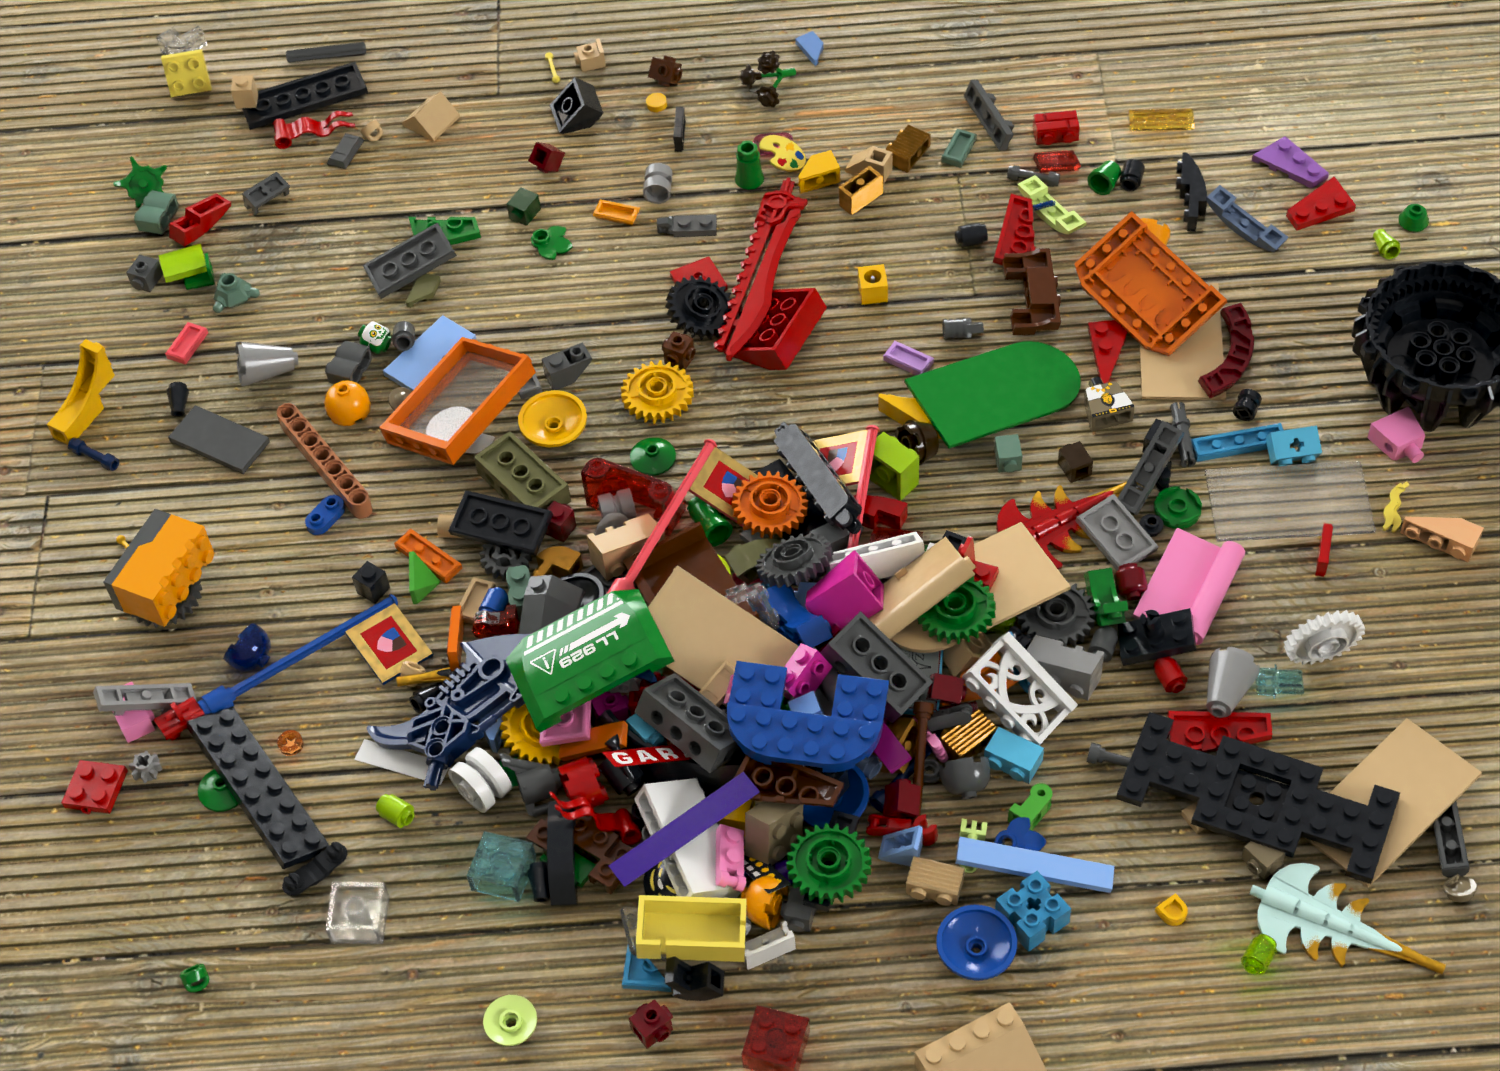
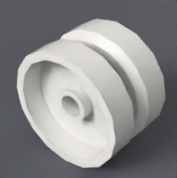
[448,747,513,813]

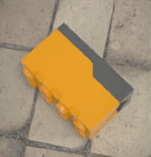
[103,509,215,627]

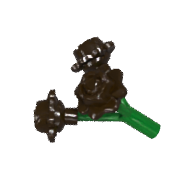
[740,50,796,107]

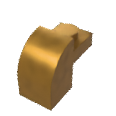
[532,546,584,578]

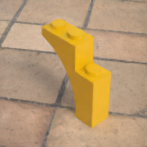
[47,339,115,445]

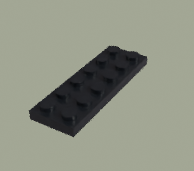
[242,62,368,130]

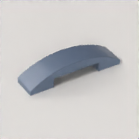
[1206,185,1289,252]

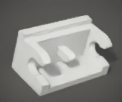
[744,920,796,970]

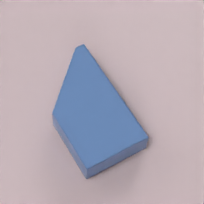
[795,31,823,66]

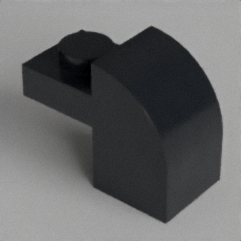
[665,956,725,1001]

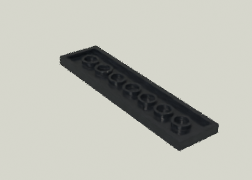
[187,706,329,870]

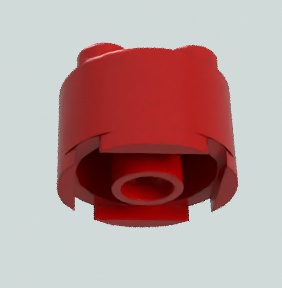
[557,756,609,810]

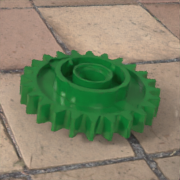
[918,576,996,644]
[786,823,872,905]

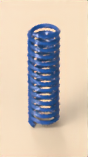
[1033,200,1055,211]

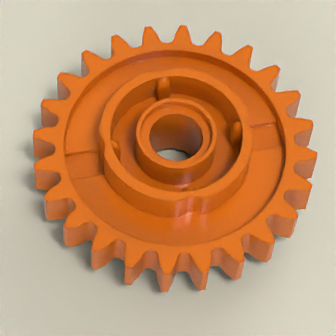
[732,471,808,539]

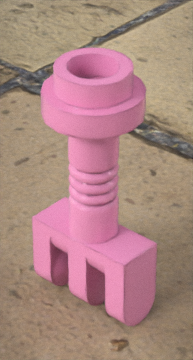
[912,716,949,763]

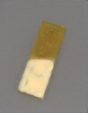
[1128,109,1194,131]

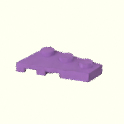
[1252,136,1329,189]

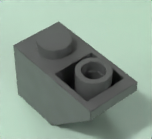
[542,342,592,390]

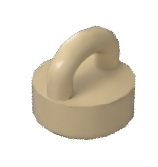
[360,119,383,142]
[400,661,426,687]

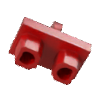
[154,697,205,741]

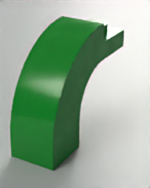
[1084,567,1129,626]

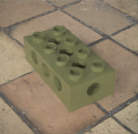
[474,431,571,510]

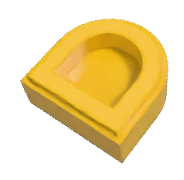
[1155,893,1188,926]

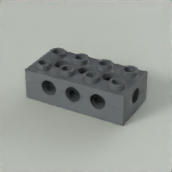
[820,611,933,724]
[634,673,742,773]

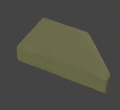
[406,274,441,308]

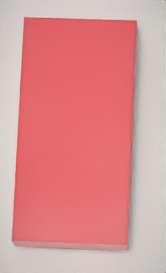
[165,322,208,365]

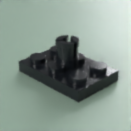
[1118,608,1197,666]

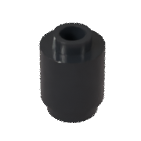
[1120,159,1145,191]
[954,222,988,248]

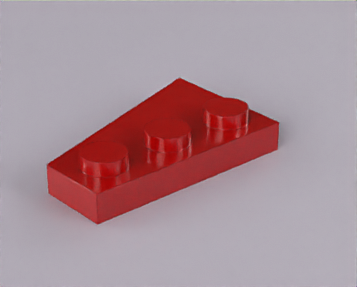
[1286,176,1356,231]

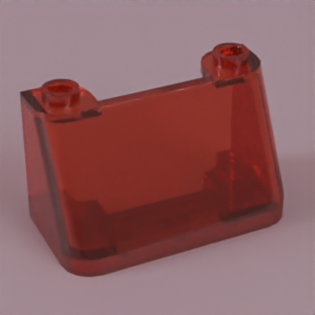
[581,458,687,536]

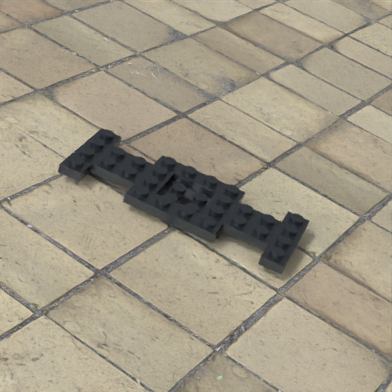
[1116,712,1400,884]

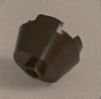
[895,420,939,466]

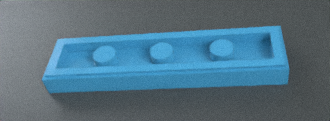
[1191,423,1284,462]

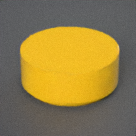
[646,93,667,112]

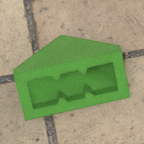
[409,551,441,604]

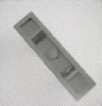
[93,683,197,716]

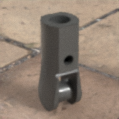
[927,703,973,732]

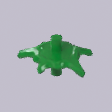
[113,156,167,208]

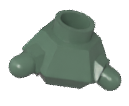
[213,273,260,313]

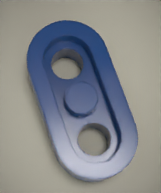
[305,495,345,535]

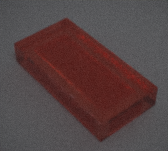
[1033,150,1081,173]

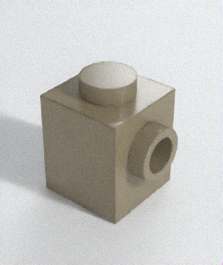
[1241,841,1285,880]

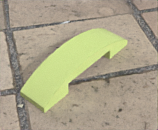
[1017,175,1086,234]

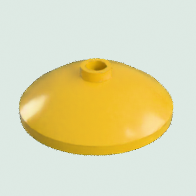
[518,390,587,447]

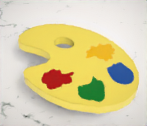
[759,135,806,172]

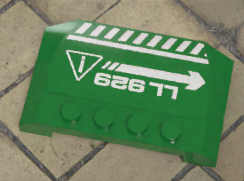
[505,589,675,733]

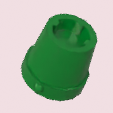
[1087,160,1121,195]

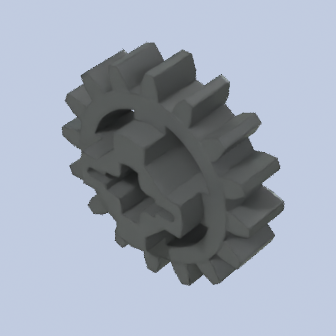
[480,544,532,581]

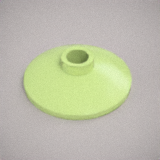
[483,995,537,1046]

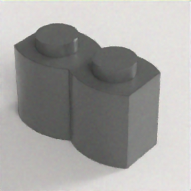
[325,341,372,384]

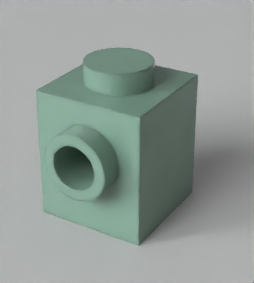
[994,434,1022,473]

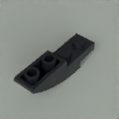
[1176,152,1207,232]

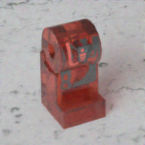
[472,604,519,639]

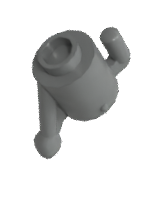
[499,753,562,817]

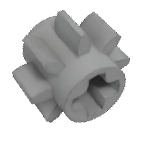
[129,751,163,784]

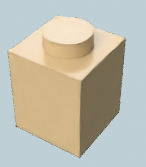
[231,75,258,109]

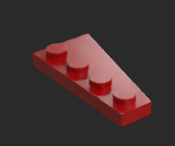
[992,194,1035,265]
[1168,711,1272,753]

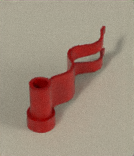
[273,111,356,149]
[549,791,642,845]

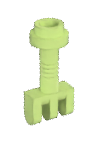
[959,818,987,873]

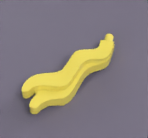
[1382,482,1409,533]

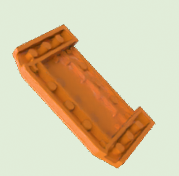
[1074,211,1227,356]

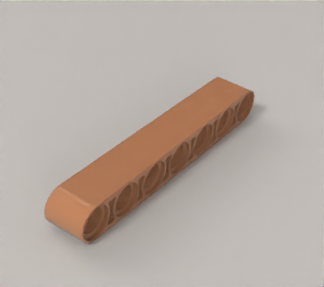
[276,403,373,519]

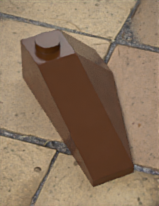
[734,755,845,807]

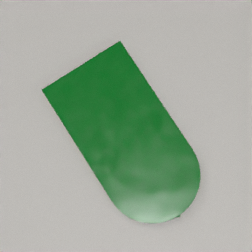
[904,341,1081,449]

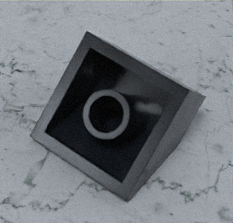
[550,77,603,134]

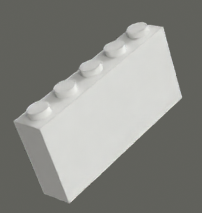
[634,778,746,898]

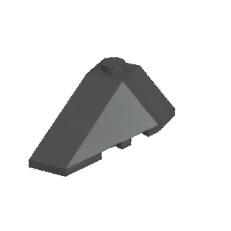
[519,575,585,634]

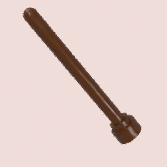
[912,702,934,822]

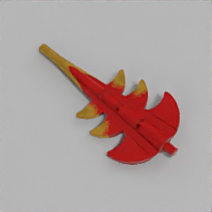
[996,481,1141,570]

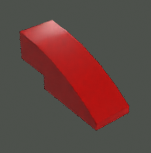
[169,193,231,247]
[853,495,908,531]

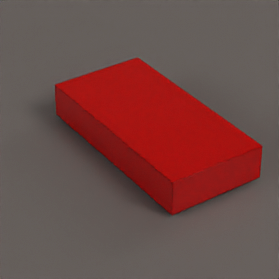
[1315,523,1333,577]

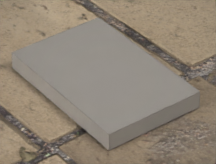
[1075,494,1159,570]

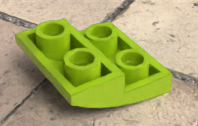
[159,243,207,283]

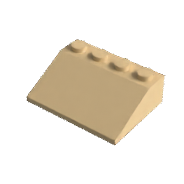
[914,1002,1047,1071]

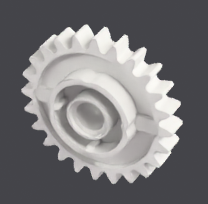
[1284,610,1365,665]

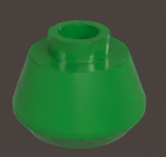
[1398,204,1429,232]

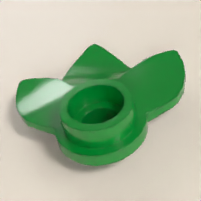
[531,226,573,260]

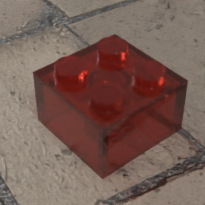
[741,1005,810,1071]

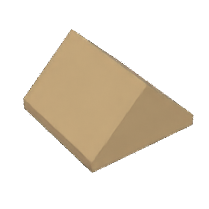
[402,91,460,142]

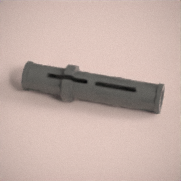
[1170,402,1196,467]

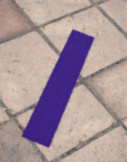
[609,771,760,887]

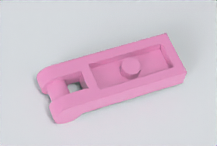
[716,824,746,892]

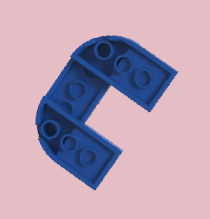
[727,661,889,773]

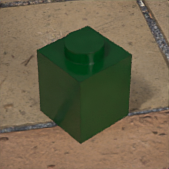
[507,187,541,226]

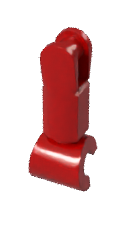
[866,814,938,846]

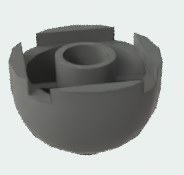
[939,757,990,800]

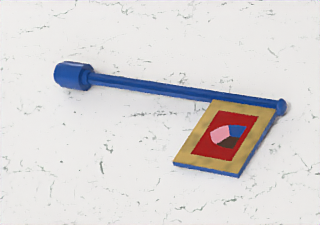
[197,594,433,715]

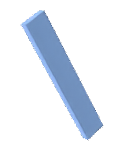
[955,837,1114,893]

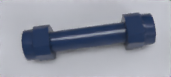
[68,438,119,471]

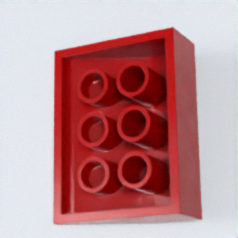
[724,288,827,370]

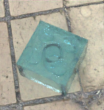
[467,831,536,902]

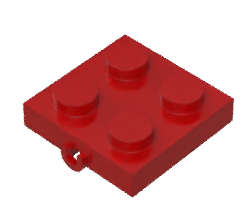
[61,760,128,814]

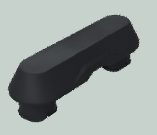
[282,842,348,896]

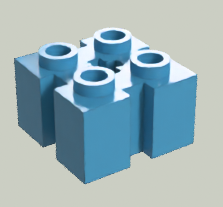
[995,871,1071,952]

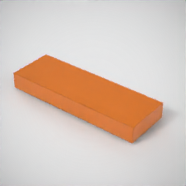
[394,528,462,584]
[447,605,464,671]
[559,721,628,761]

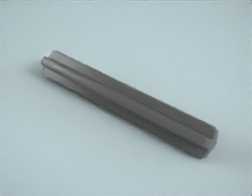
[286,42,366,63]

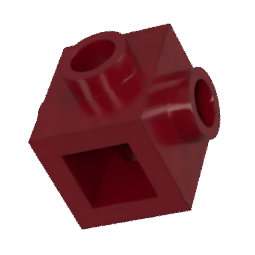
[629,999,673,1049]

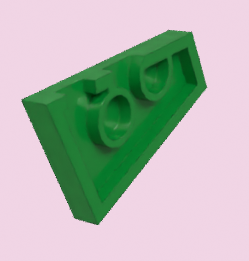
[409,217,481,245]

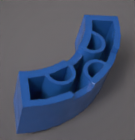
[753,584,833,648]

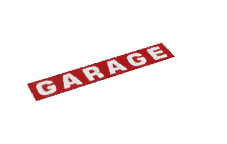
[602,745,744,767]

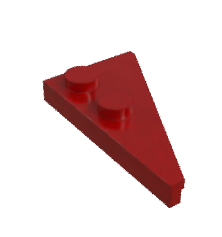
[1088,320,1128,384]

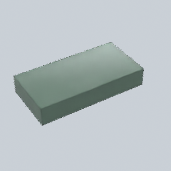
[941,129,977,168]

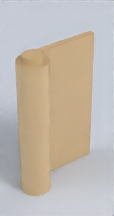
[868,536,976,639]

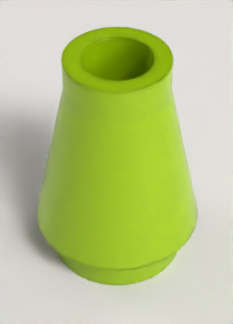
[1373,229,1401,260]

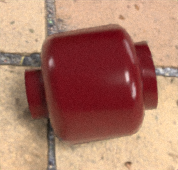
[1114,563,1148,601]

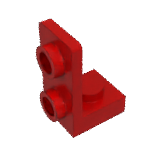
[958,536,999,590]

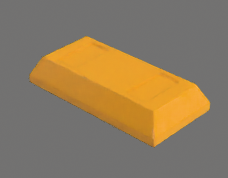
[593,199,640,225]

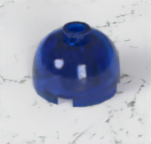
[223,623,271,672]

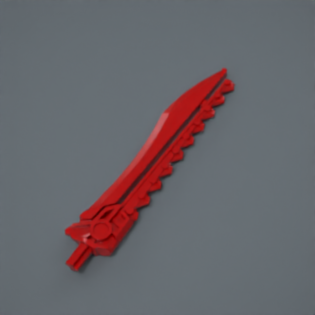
[714,177,808,361]

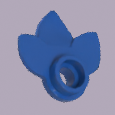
[994,817,1046,851]

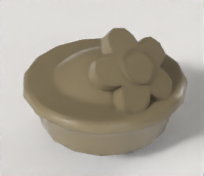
[388,387,412,411]
[1443,874,1477,902]

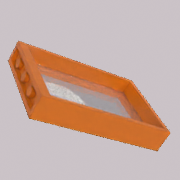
[379,337,536,465]

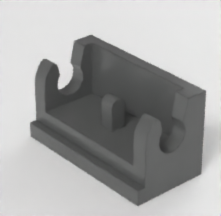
[242,172,290,216]

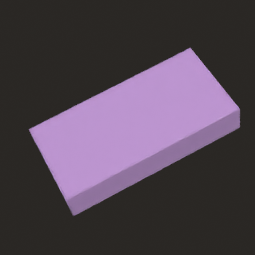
[883,341,934,375]

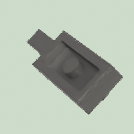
[657,214,717,237]

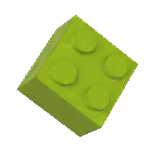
[869,432,919,501]

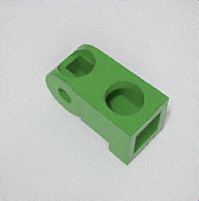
[1008,783,1052,831]

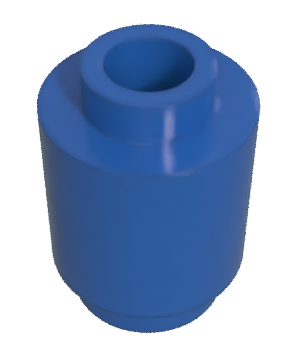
[478,587,509,624]

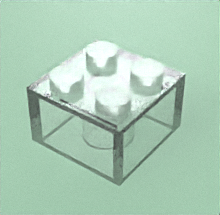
[325,882,390,944]

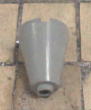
[236,341,298,386]
[1206,647,1260,718]

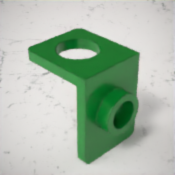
[184,253,215,290]

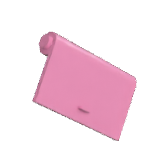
[1132,528,1245,645]

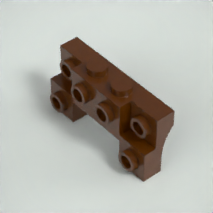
[1002,248,1061,335]
[526,815,633,895]

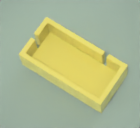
[636,895,746,962]

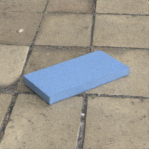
[383,315,477,391]

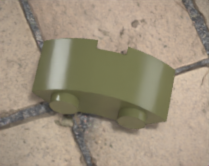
[725,537,781,584]

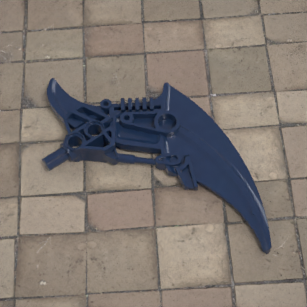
[366,634,657,791]

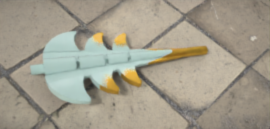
[1249,863,1446,974]

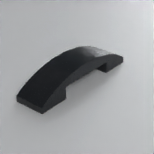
[547,800,578,906]

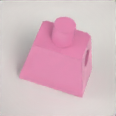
[1367,407,1425,463]

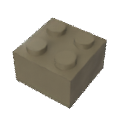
[745,801,804,865]

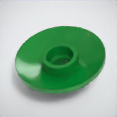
[630,437,676,476]
[198,769,239,812]

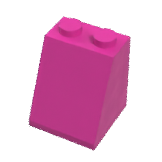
[805,550,884,629]

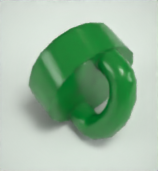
[179,964,210,993]

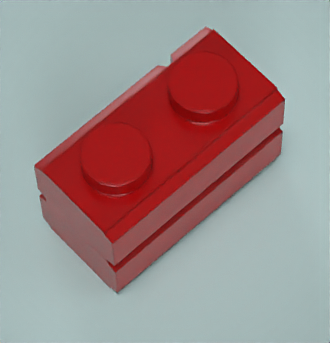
[1033,110,1080,145]

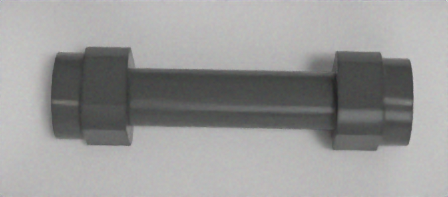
[1007,165,1060,187]

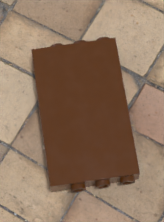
[622,522,761,621]

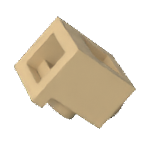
[573,39,606,72]

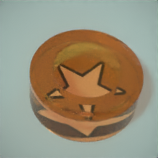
[277,730,304,756]

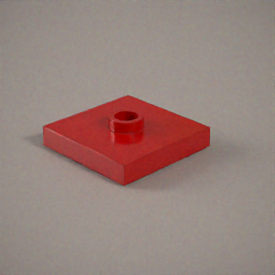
[670,256,728,292]

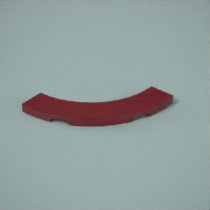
[1198,303,1254,398]

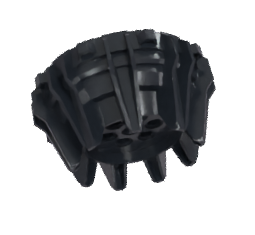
[1351,260,1500,432]

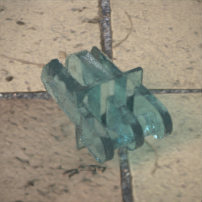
[1256,664,1304,699]

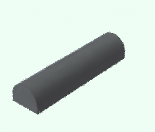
[1433,801,1470,878]

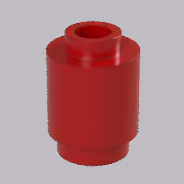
[1153,656,1188,693]

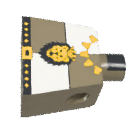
[1084,377,1135,432]

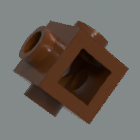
[648,55,682,87]
[662,331,696,370]

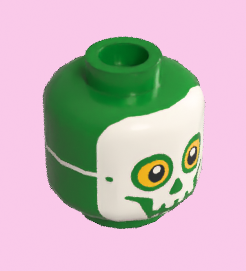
[358,321,392,354]

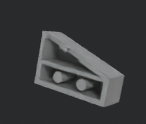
[1026,635,1105,701]

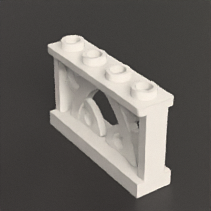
[962,632,1078,746]

